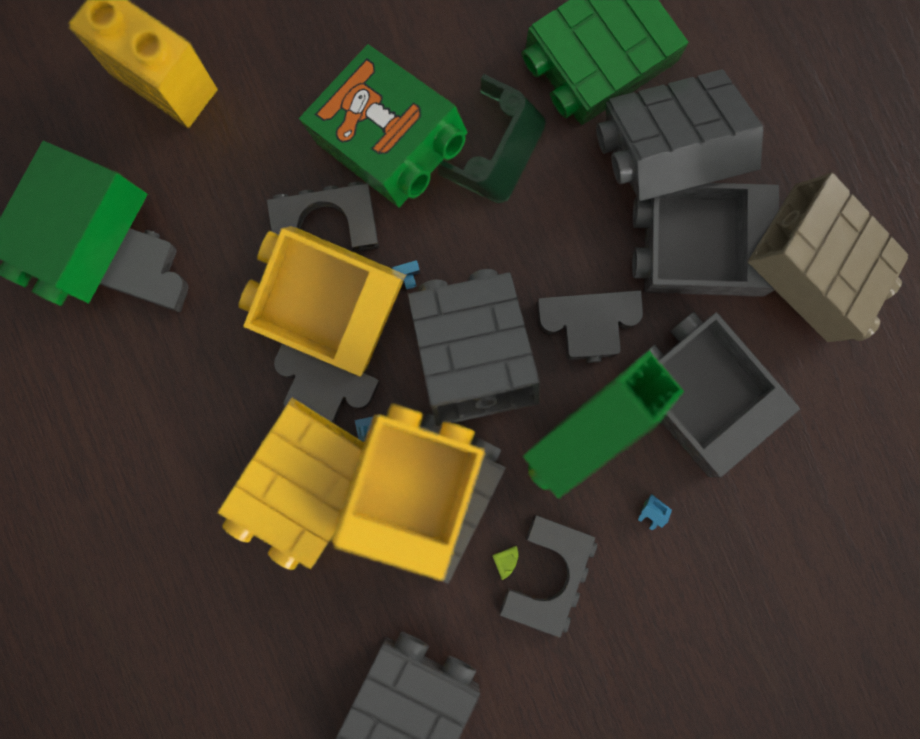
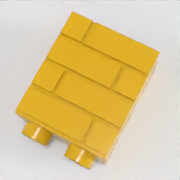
[69,0,218,129]
[239,226,406,377]
[218,397,364,570]
[332,404,485,580]

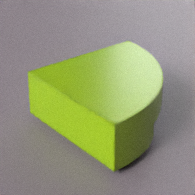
[492,546,518,580]

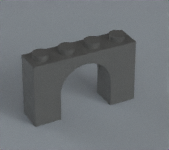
[267,182,379,252]
[499,515,597,638]

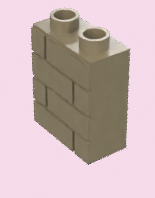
[748,173,909,342]

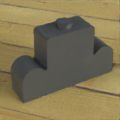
[100,228,188,312]
[537,291,643,363]
[274,343,380,423]

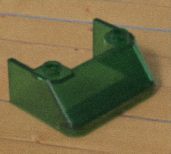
[438,74,546,203]

